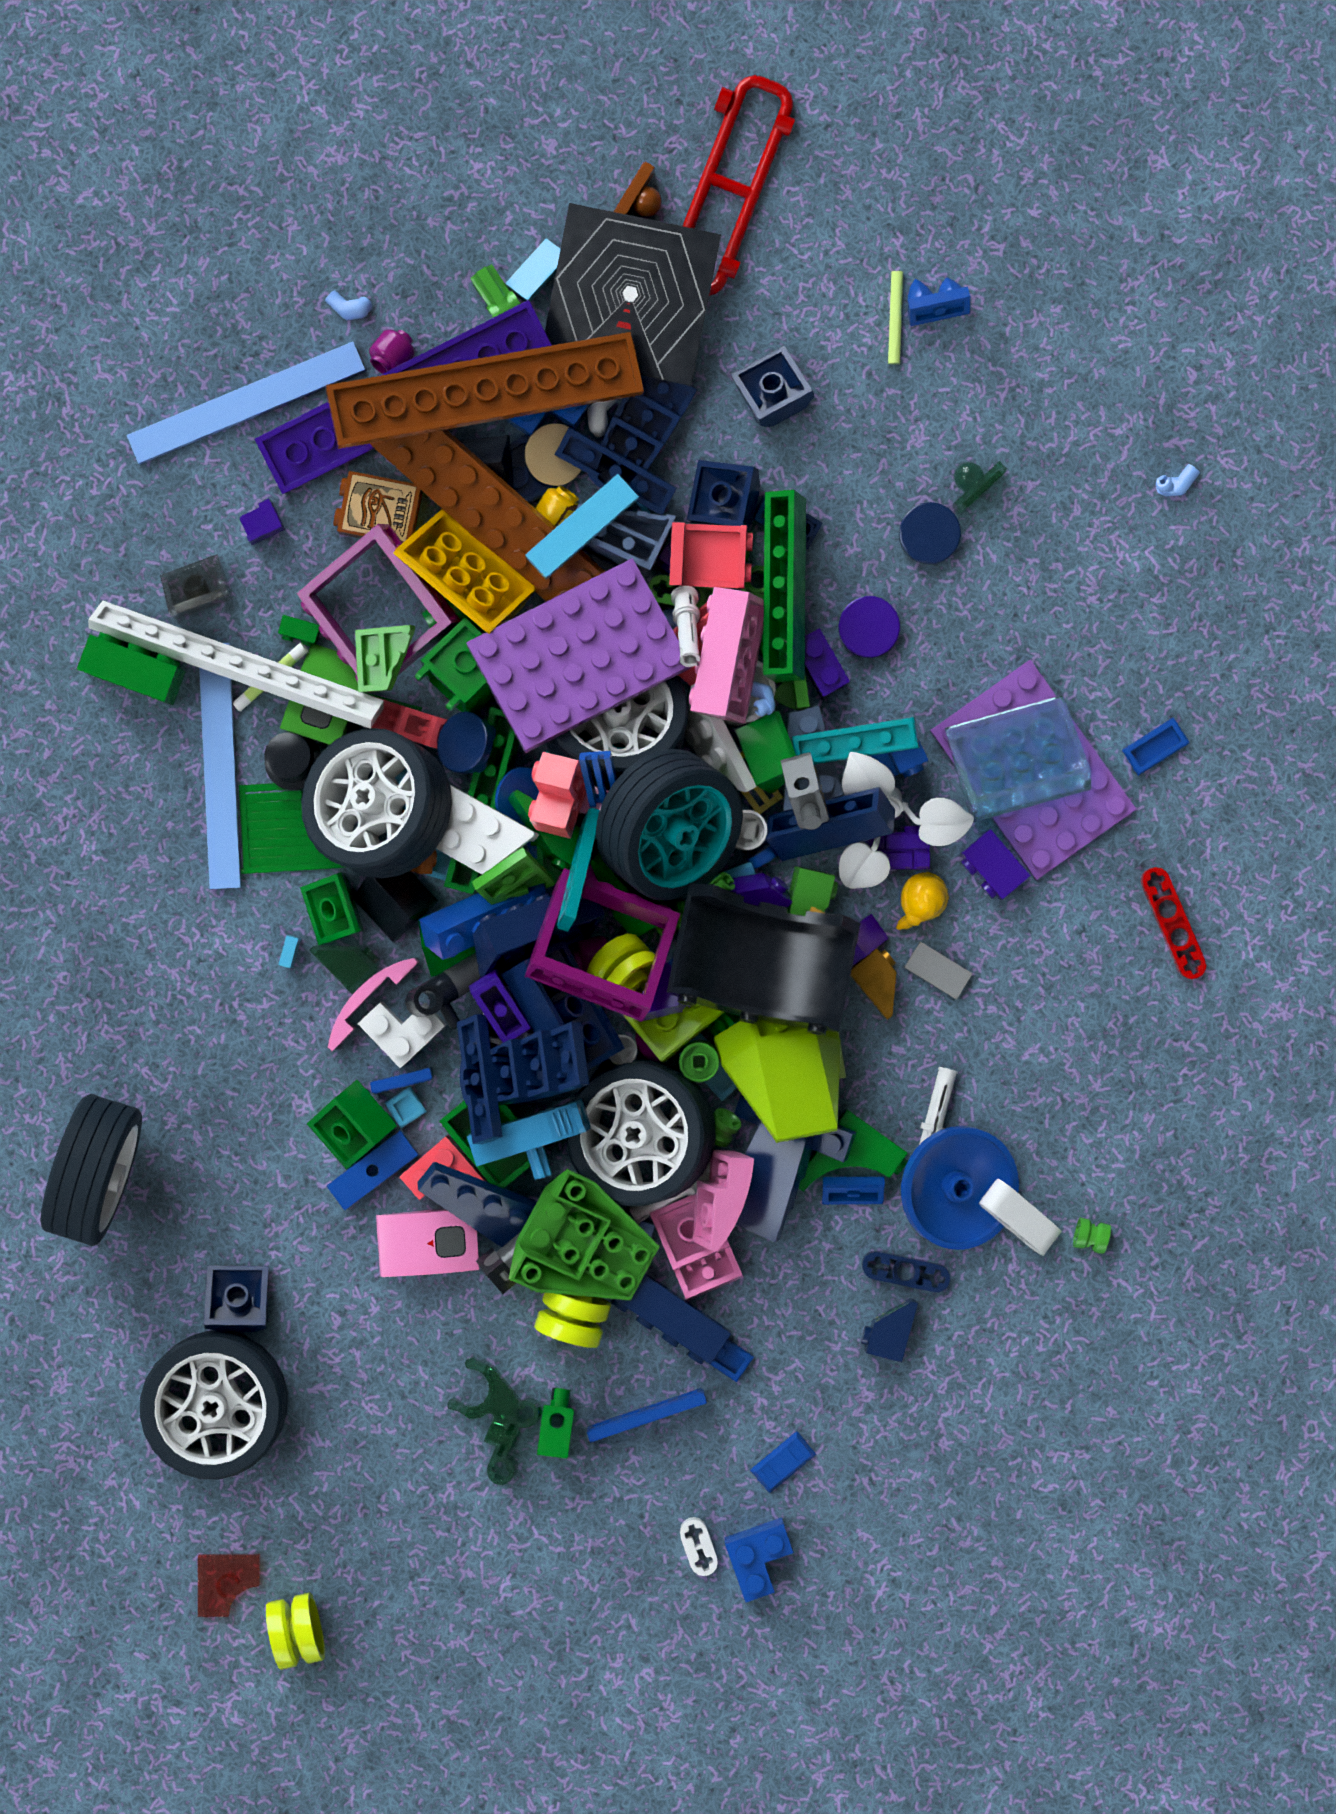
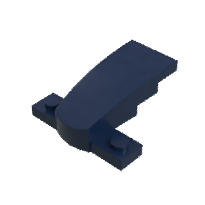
[554,375,698,515]
[457,1014,589,1144]
[734,1094,857,1242]

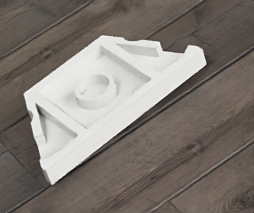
[685,684,757,793]
[436,785,539,874]

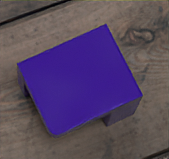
[240,498,285,545]

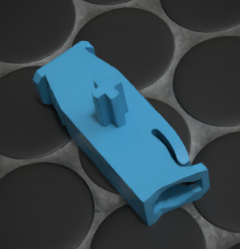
[467,1099,591,1180]

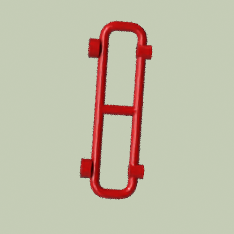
[682,75,795,296]

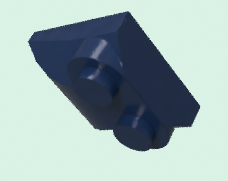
[731,345,815,427]
[687,460,760,529]
[203,1265,269,1332]

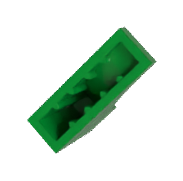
[799,1108,908,1192]

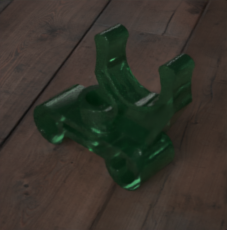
[447,1357,543,1485]

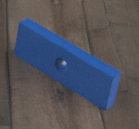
[327,1130,419,1210]

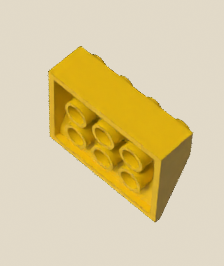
[393,509,536,634]

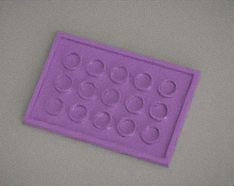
[466,558,692,753]
[930,660,1136,880]

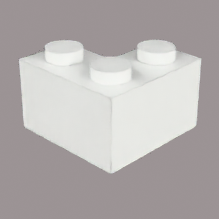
[358,1002,447,1068]

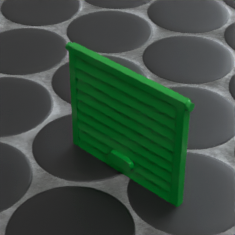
[239,783,346,874]

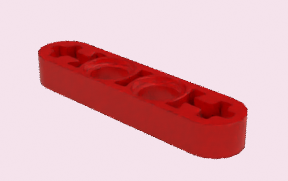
[1141,867,1206,979]

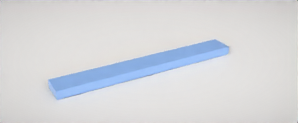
[126,342,365,465]
[199,643,241,889]

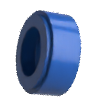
[747,845,777,869]

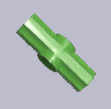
[470,264,521,317]

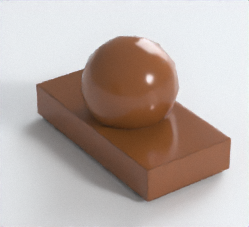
[614,161,662,217]

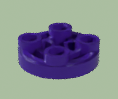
[838,596,900,658]

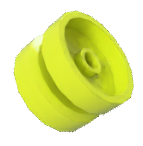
[587,933,655,1013]
[534,1293,611,1348]
[266,1592,325,1670]

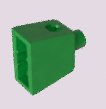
[537,1387,574,1459]

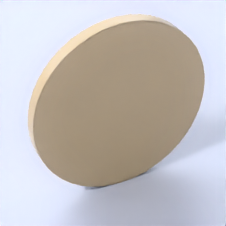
[525,424,581,486]

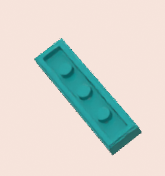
[792,717,920,764]
[557,807,600,932]

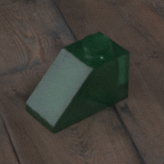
[309,946,381,994]

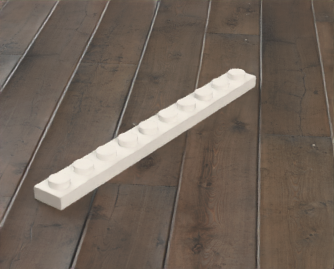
[88,601,384,729]

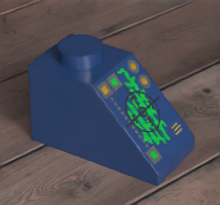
[861,1298,918,1363]

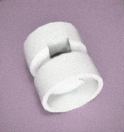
[735,810,767,851]

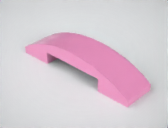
[328,958,419,1051]

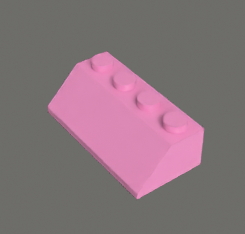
[689,587,764,724]

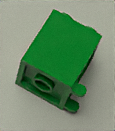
[414,617,494,714]

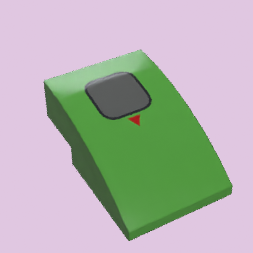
[280,644,358,745]

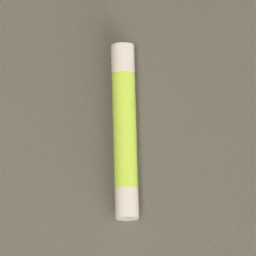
[232,642,309,712]

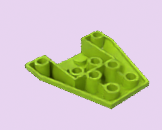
[714,1020,841,1143]

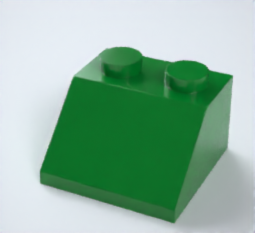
[307,1080,397,1170]

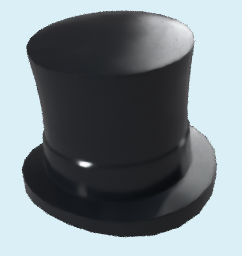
[264,732,321,790]

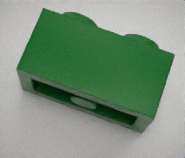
[278,615,320,647]

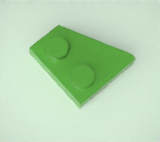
[355,625,415,693]
[472,847,556,905]

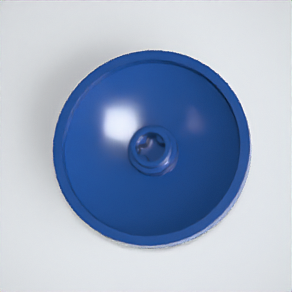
[901,1126,1019,1250]

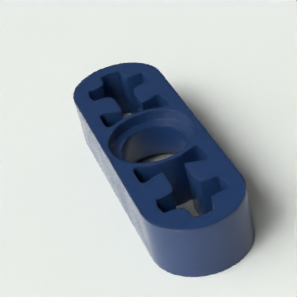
[862,1251,950,1292]

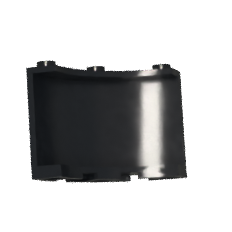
[667,884,861,1036]

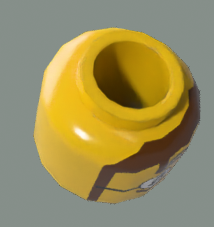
[535,486,579,527]

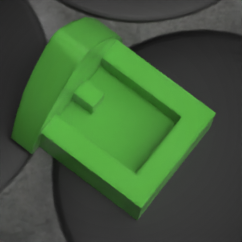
[774,676,810,710]

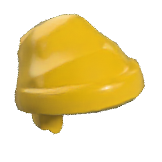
[896,872,949,930]

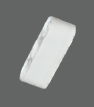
[979,1179,1062,1256]

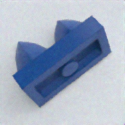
[908,278,971,326]

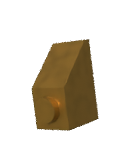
[850,949,897,1020]

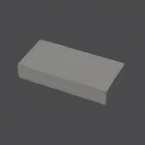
[904,942,973,1000]

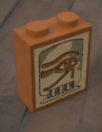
[333,471,423,542]

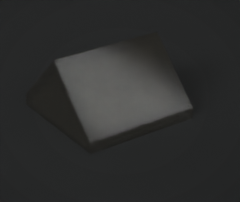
[160,554,234,620]

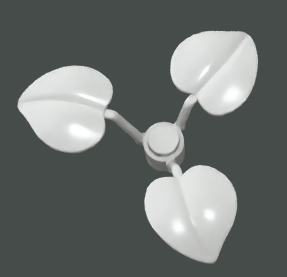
[839,752,974,889]

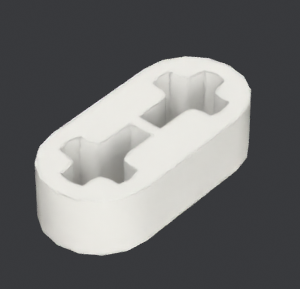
[680,1517,718,1576]

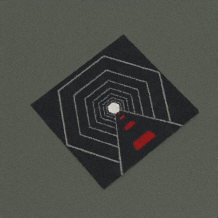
[545,203,721,386]

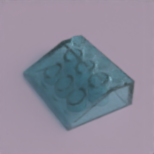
[945,695,1091,822]

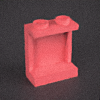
[669,522,753,589]

